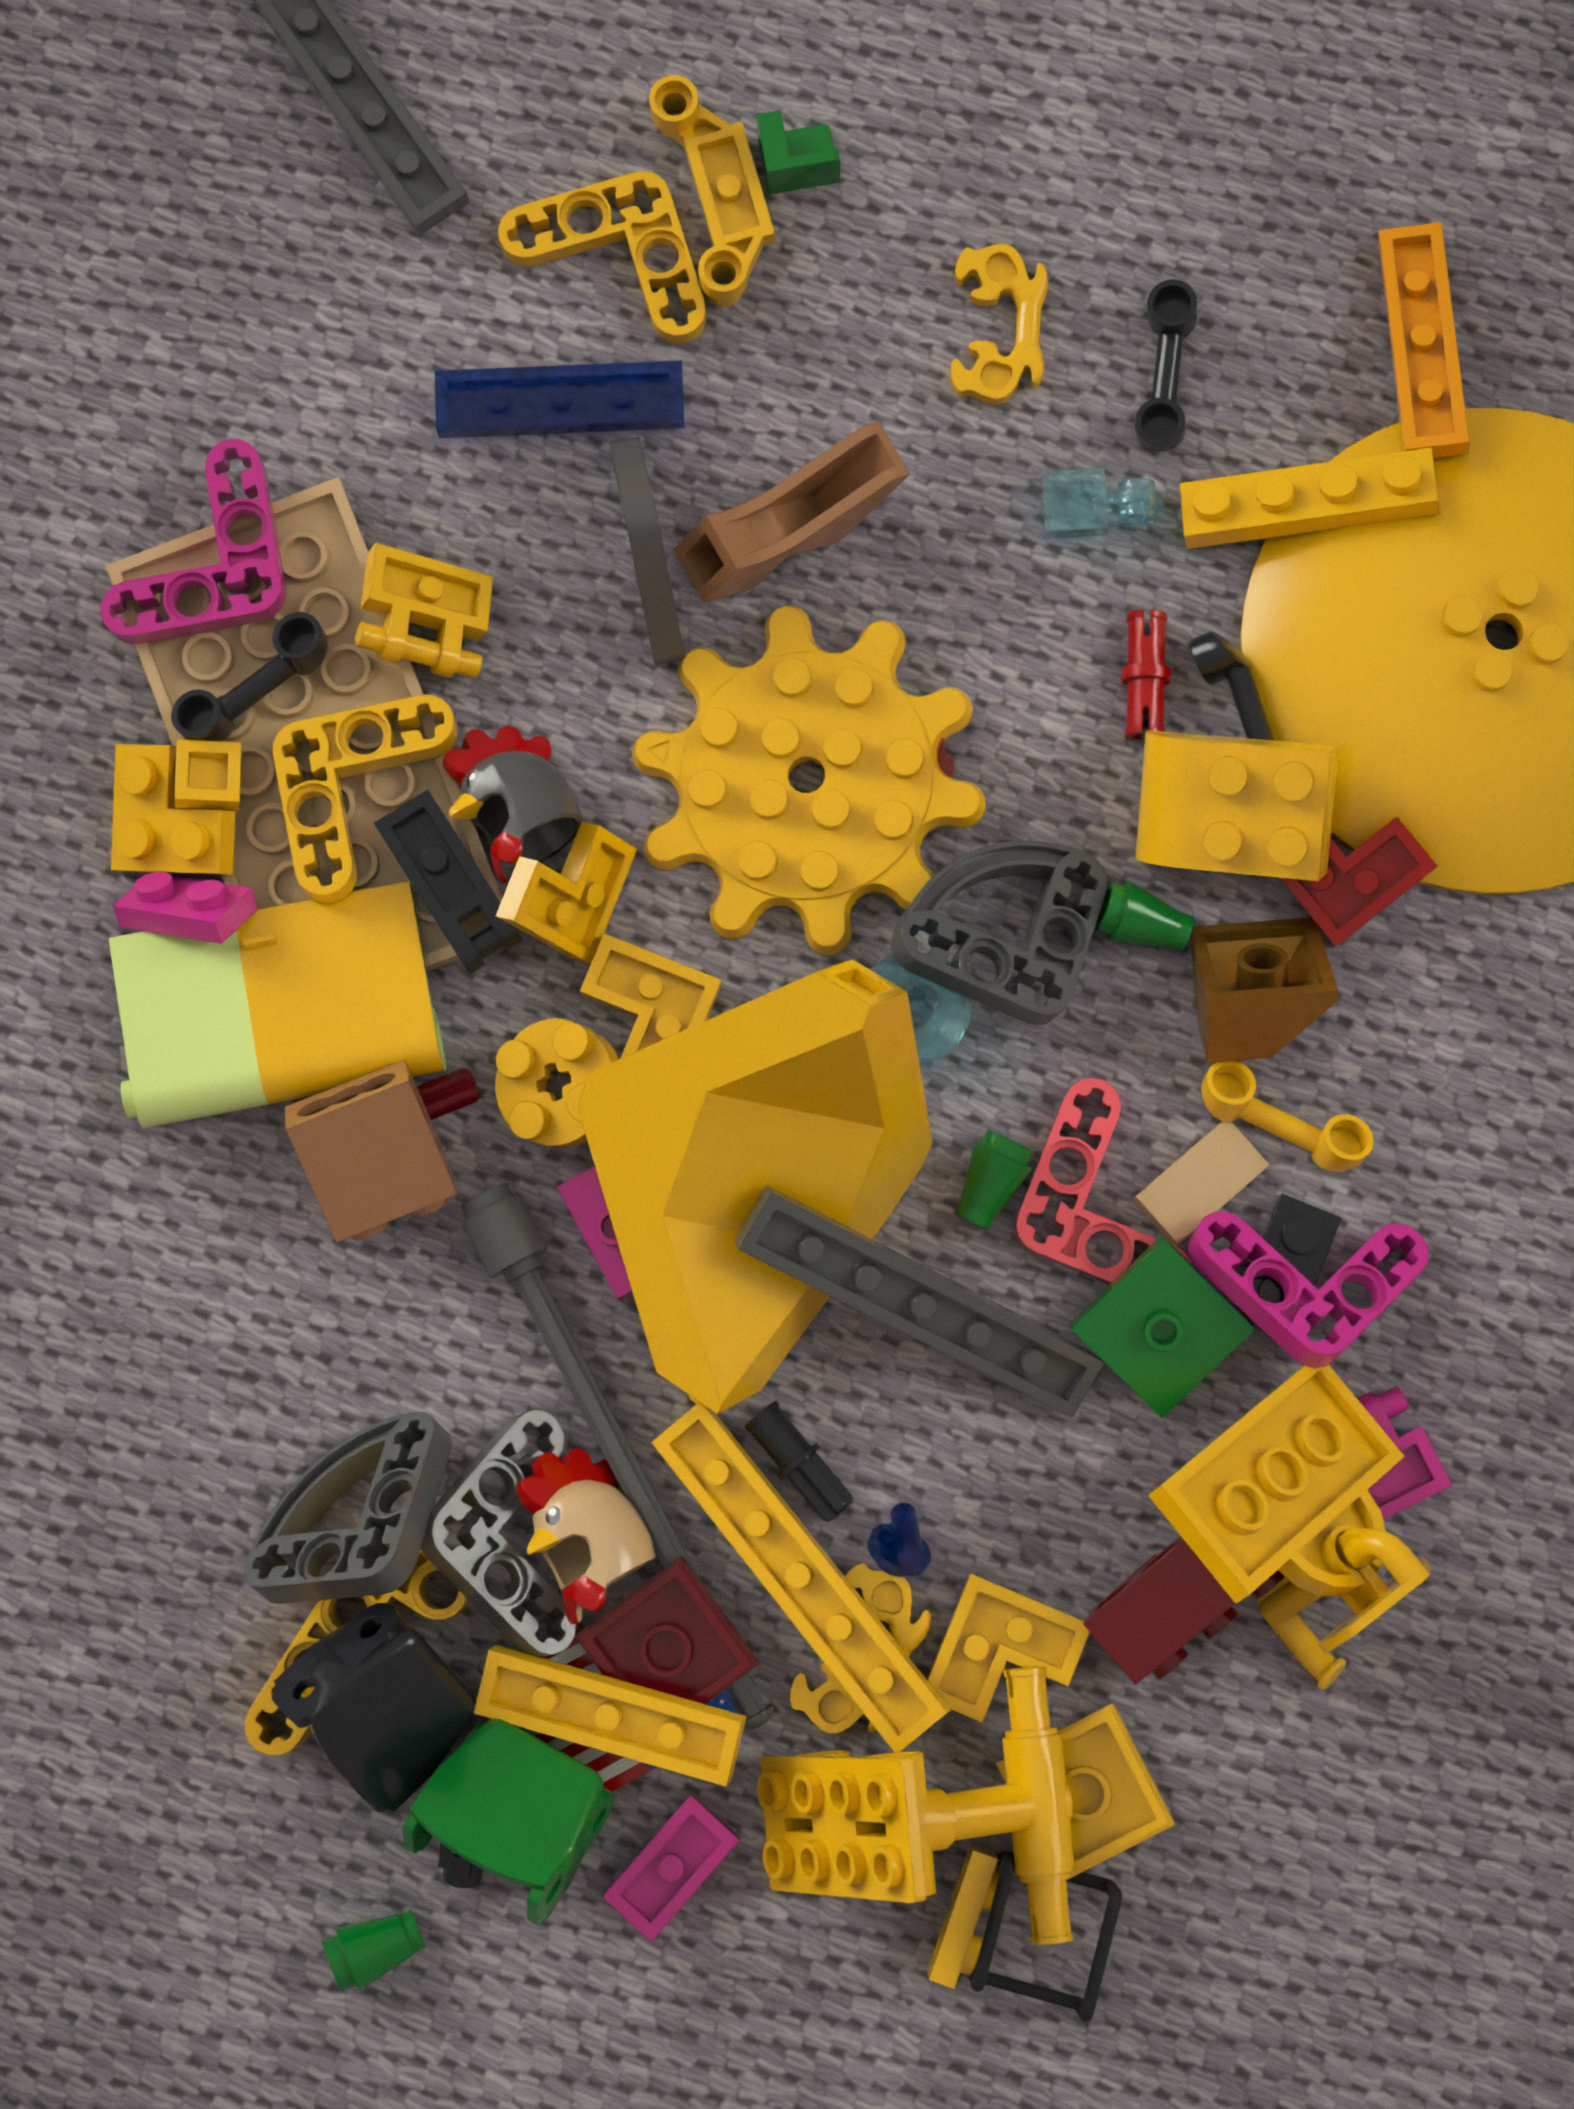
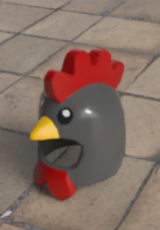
[442,726,583,883]

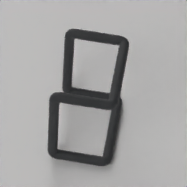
[968,1851,1122,2022]

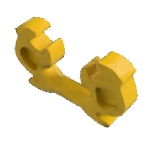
[950,243,1048,405]
[790,1562,931,1734]

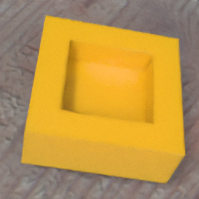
[175,739,241,811]

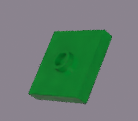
[1070,1235,1255,1418]

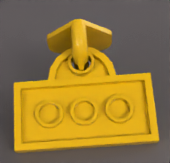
[1148,1365,1431,1690]

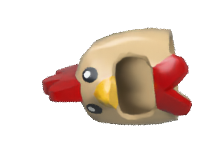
[516,1448,656,1624]

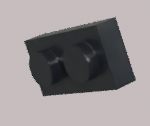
[1235,1193,1342,1322]

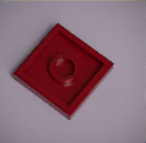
[575,1555,760,1704]

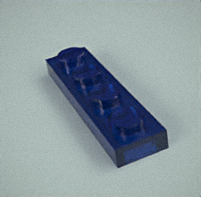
[435,360,685,438]

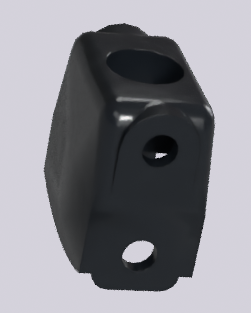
[272,1603,476,1812]

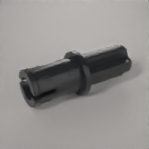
[744,1400,853,1522]

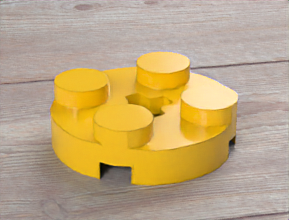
[495,1018,618,1148]

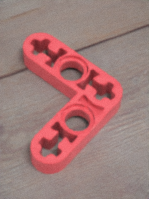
[1015,1078,1192,1284]

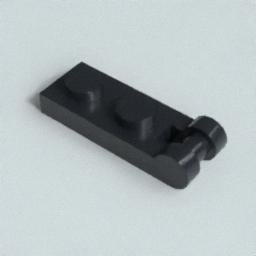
[374,789,524,975]

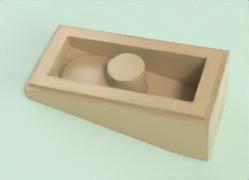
[1132,1121,1270,1247]

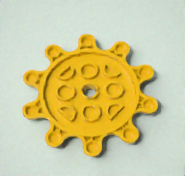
[632,605,986,956]

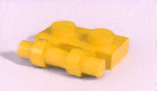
[355,543,493,679]

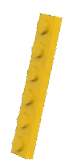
[651,1404,951,1752]

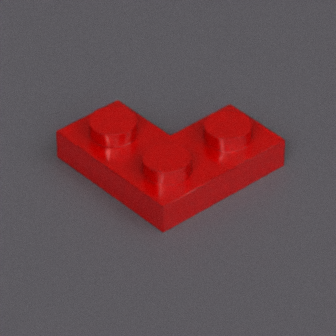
[1280,817,1439,947]

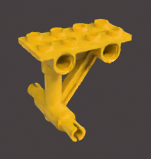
[757,1666,1075,1945]

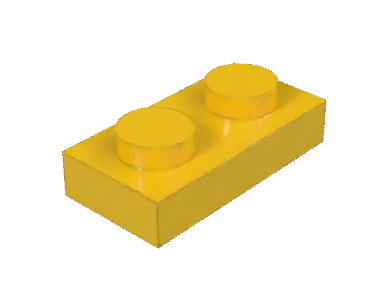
[927,1844,1000,1989]

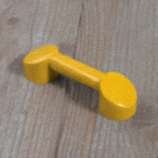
[1201,1060,1374,1172]

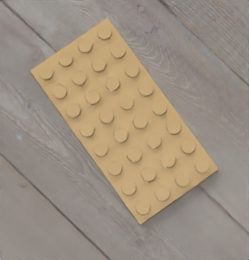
[105,477,503,972]

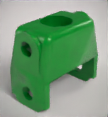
[403,1719,615,1926]

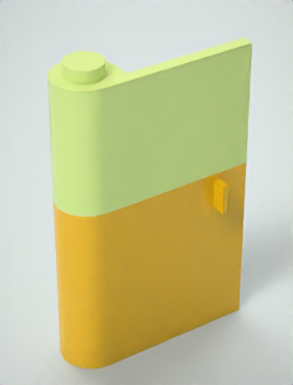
[108,881,446,1128]

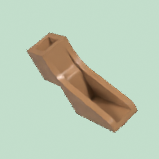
[673,421,910,602]

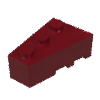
[1083,1536,1285,1685]

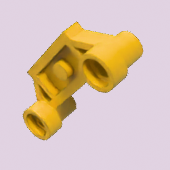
[649,75,775,307]

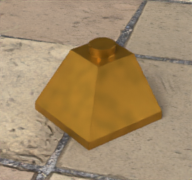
[1190,917,1339,1063]

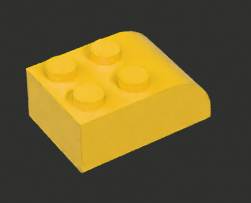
[1135,730,1339,881]

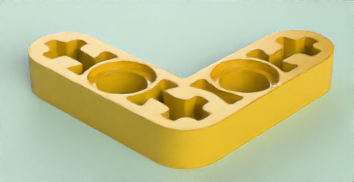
[498,171,706,344]
[273,695,458,904]

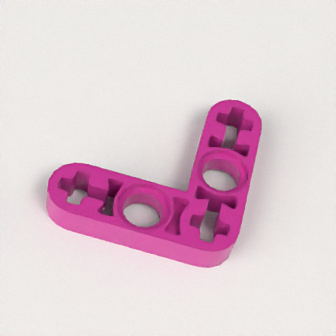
[100,439,286,644]
[1188,1211,1429,1368]

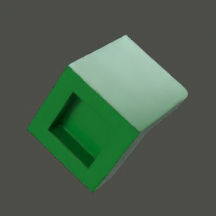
[756,110,840,195]

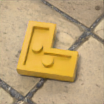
[111,744,236,875]
[496,822,637,965]
[580,933,722,1059]
[927,1573,1090,1722]

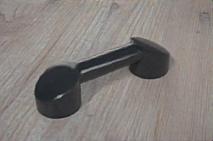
[1135,279,1197,452]
[171,612,328,741]
[1191,631,1275,741]

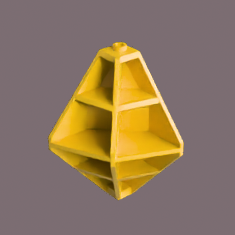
[577,959,933,1414]

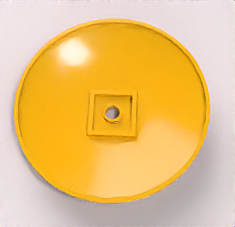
[1240,408,1574,894]

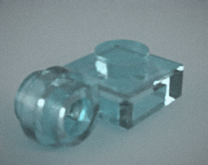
[1042,468,1163,539]

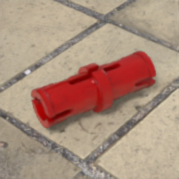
[1121,610,1171,740]

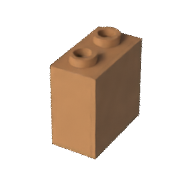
[285,1059,457,1243]

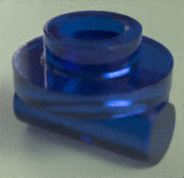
[867,1503,931,1577]

